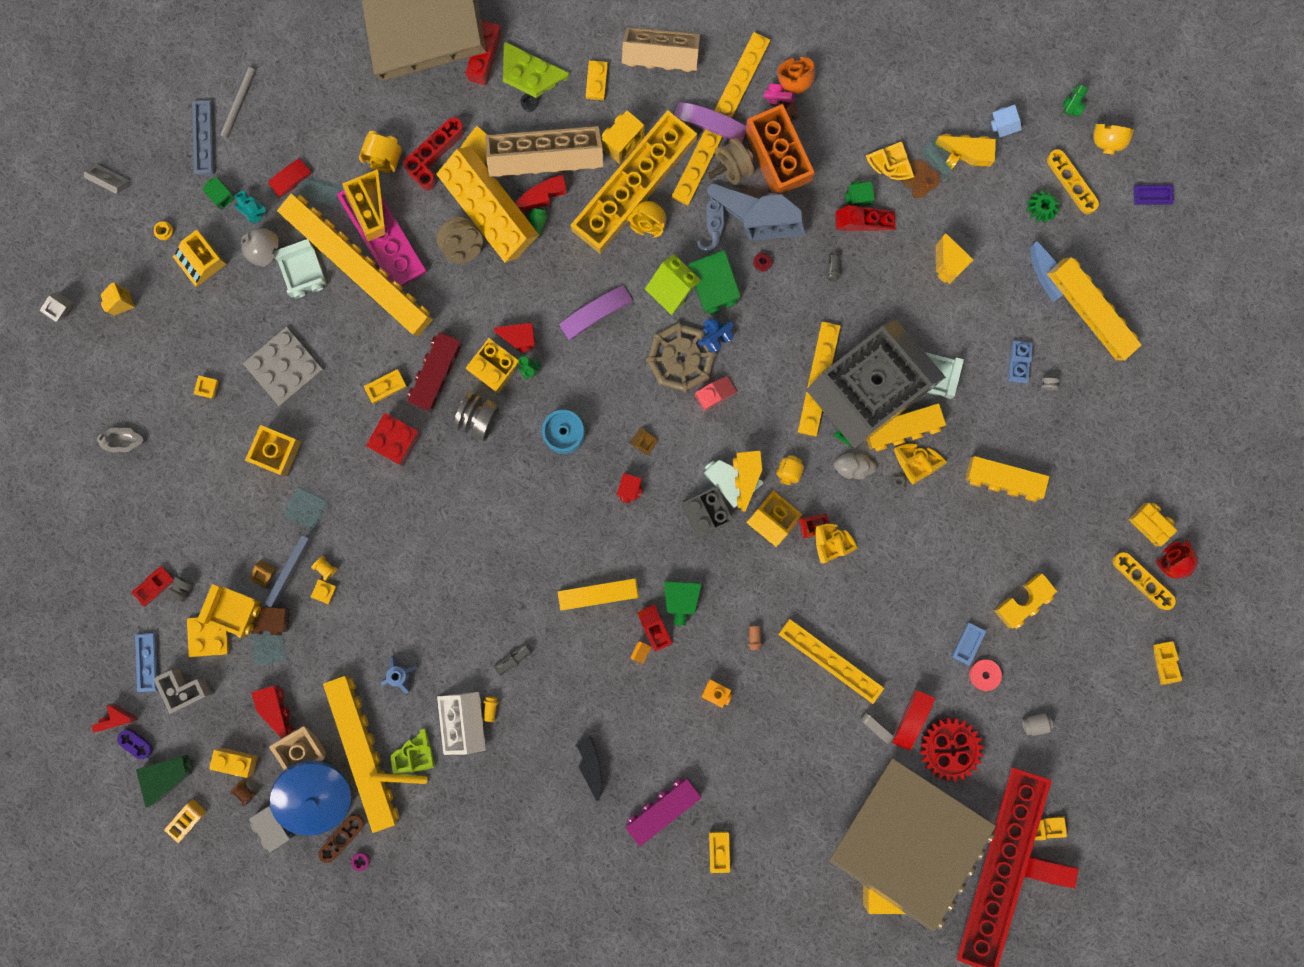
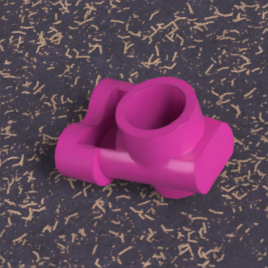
[764,83,795,105]

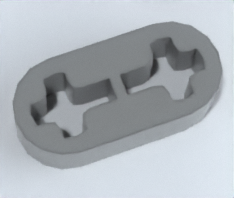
[860,713,894,745]

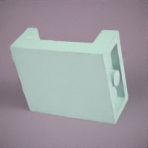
[273,239,327,299]
[922,349,964,399]

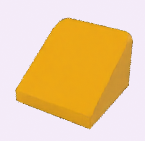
[630,641,651,664]

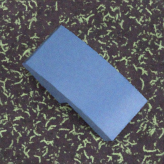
[1008,340,1032,383]

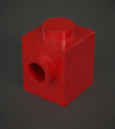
[616,473,643,504]

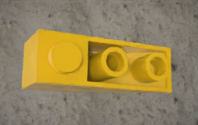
[935,134,996,167]
[733,451,762,512]

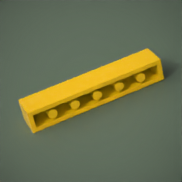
[1047,257,1141,360]

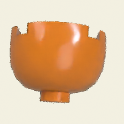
[777,57,815,94]

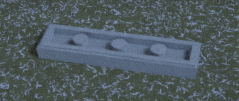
[192,100,214,175]
[265,535,313,607]

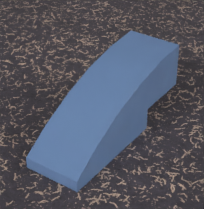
[1030,241,1063,302]

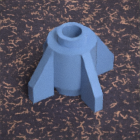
[381,657,418,694]

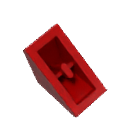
[798,513,829,539]

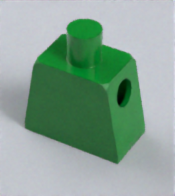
[664,582,701,626]

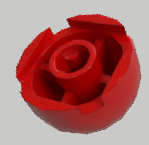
[1156,541,1198,579]

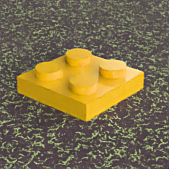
[187,618,229,657]

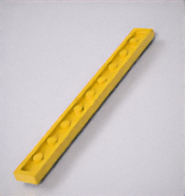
[672,32,770,206]

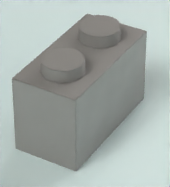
[249,806,294,853]

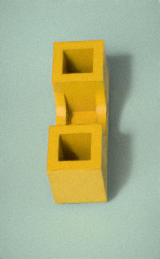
[994,573,1058,629]

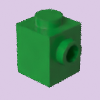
[844,181,875,207]

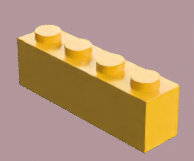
[867,403,946,452]
[965,456,1049,502]

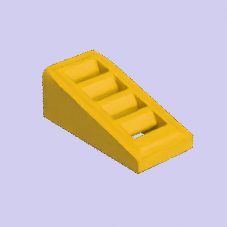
[164,799,207,843]

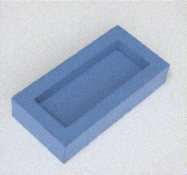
[951,623,986,666]

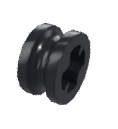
[520,93,538,112]

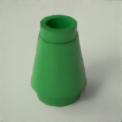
[530,208,548,238]

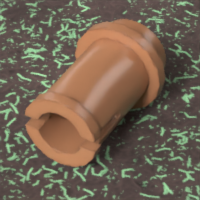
[747,626,763,650]

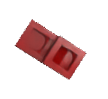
[268,158,311,198]
[131,566,173,607]

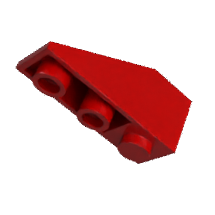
[835,205,896,231]
[251,685,294,739]

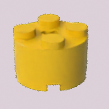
[359,131,402,173]

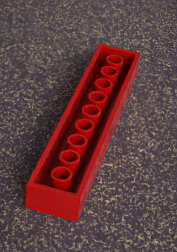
[956,766,1052,967]

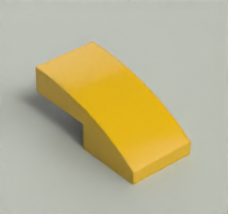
[1153,641,1182,685]
[1035,816,1068,840]

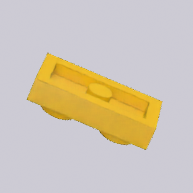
[586,60,608,100]
[364,369,407,404]
[709,831,730,873]

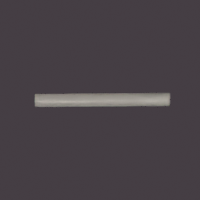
[220,67,256,138]

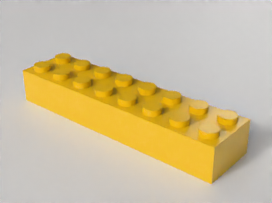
[570,110,697,255]

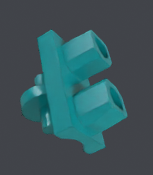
[234,190,266,223]

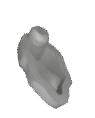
[97,427,144,453]
[834,453,877,480]

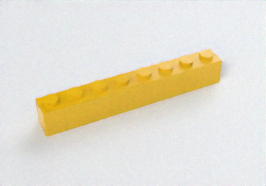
[323,675,399,833]

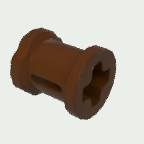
[230,780,257,807]

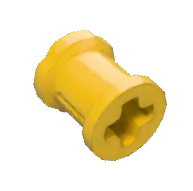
[311,556,338,581]

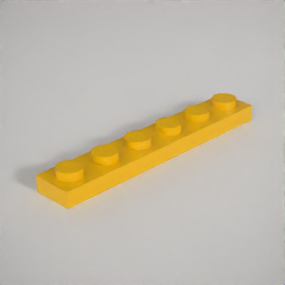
[797,322,840,437]
[778,619,884,704]

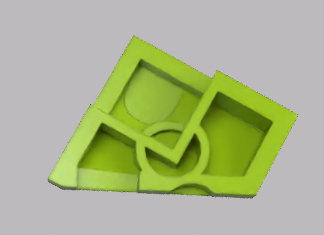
[390,729,435,775]

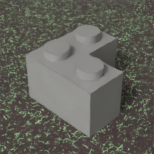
[153,669,213,714]

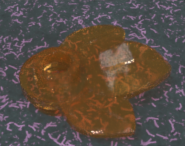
[901,161,940,198]

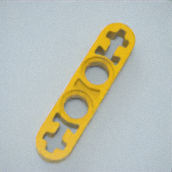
[1047,150,1099,214]
[1113,552,1176,610]

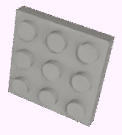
[243,327,324,407]

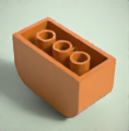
[746,104,815,195]

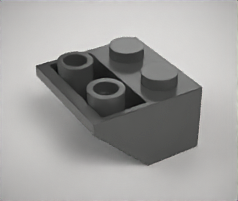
[681,487,733,539]

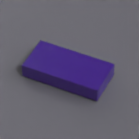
[1133,185,1174,205]

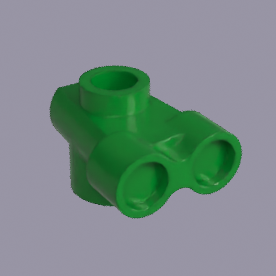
[1062,85,1088,117]
[518,356,542,380]

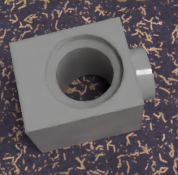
[39,292,74,322]

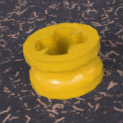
[944,151,960,171]

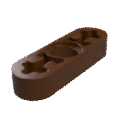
[318,815,364,863]

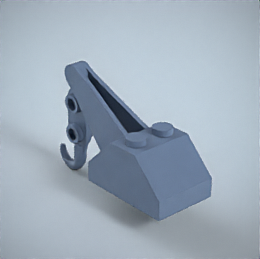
[697,184,806,252]

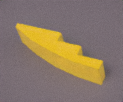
[558,579,639,610]

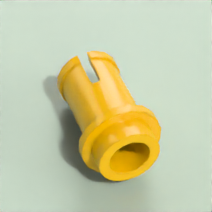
[483,696,499,722]

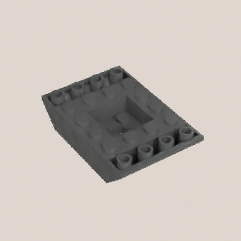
[806,319,946,449]

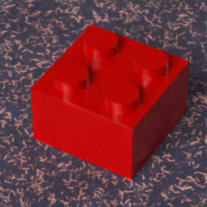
[366,412,422,466]

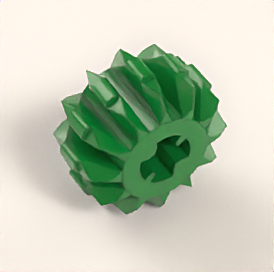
[1026,190,1060,223]

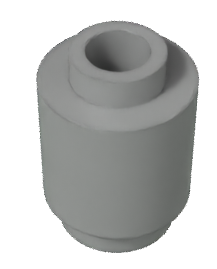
[1022,714,1053,736]

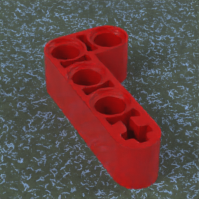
[404,117,465,191]

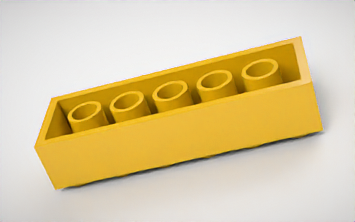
[437,146,539,263]

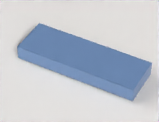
[135,633,158,692]

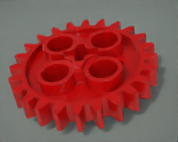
[919,717,984,782]

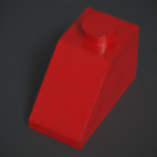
[494,323,536,353]
[637,605,673,652]

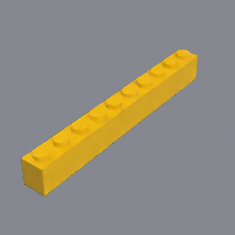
[277,193,433,336]

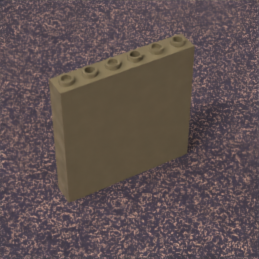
[362,0,487,82]
[829,758,996,931]

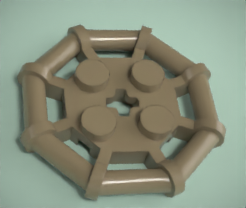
[646,322,717,393]

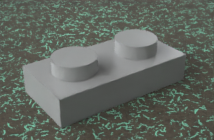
[84,164,129,194]

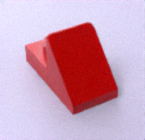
[91,703,137,733]

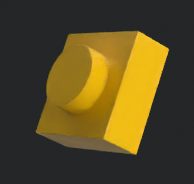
[194,376,219,399]
[311,579,337,604]

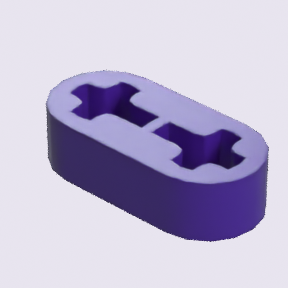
[117,729,153,759]

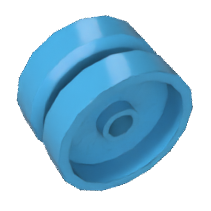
[541,410,585,454]

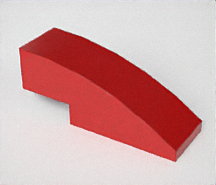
[515,174,567,212]
[892,689,935,751]
[1024,857,1078,889]

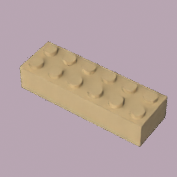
[485,126,603,177]

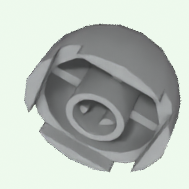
[241,228,279,267]

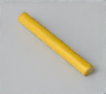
[368,773,428,784]

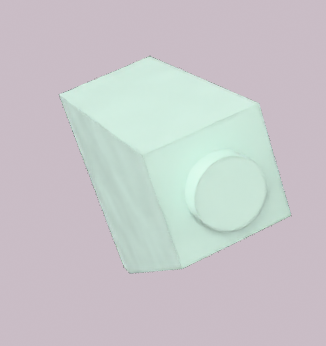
[704,460,764,509]

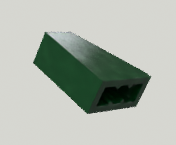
[136,755,193,808]

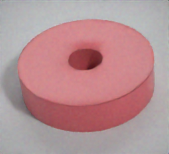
[969,659,1002,691]

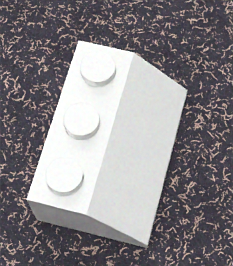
[437,692,486,755]

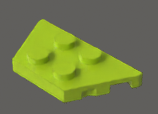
[503,42,569,98]

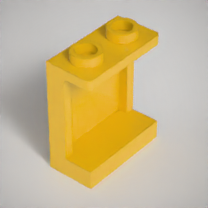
[197,584,261,638]

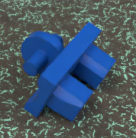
[698,318,734,353]

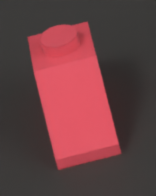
[695,376,737,412]

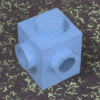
[991,105,1022,138]

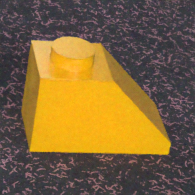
[101,282,135,316]

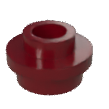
[753,252,772,272]

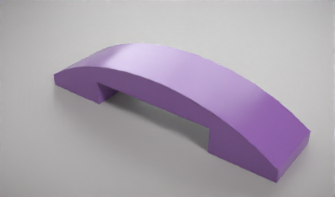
[674,102,746,143]
[559,285,633,340]

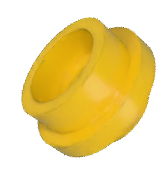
[154,221,173,240]

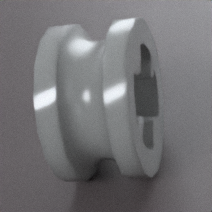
[1041,378,1060,390]

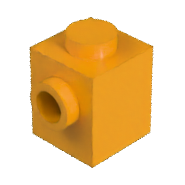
[701,679,732,708]

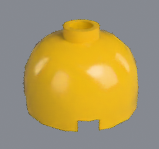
[1093,124,1134,155]
[627,201,666,237]

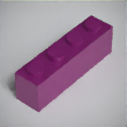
[625,777,701,847]

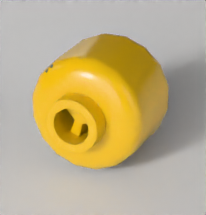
[776,455,804,485]

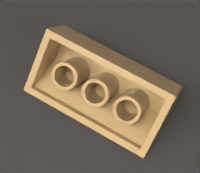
[622,27,700,72]

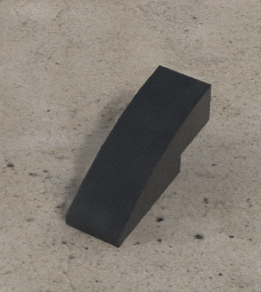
[576,736,602,801]

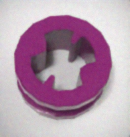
[351,852,370,871]

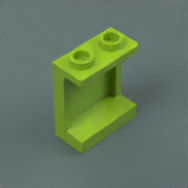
[645,254,701,315]

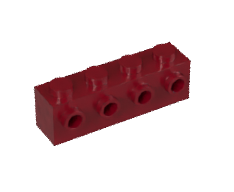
[407,332,463,413]

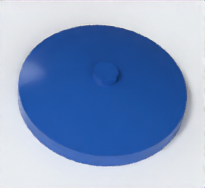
[270,760,351,835]

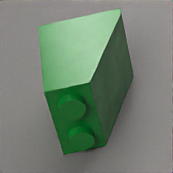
[688,250,740,315]

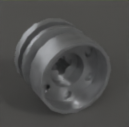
[453,392,500,441]

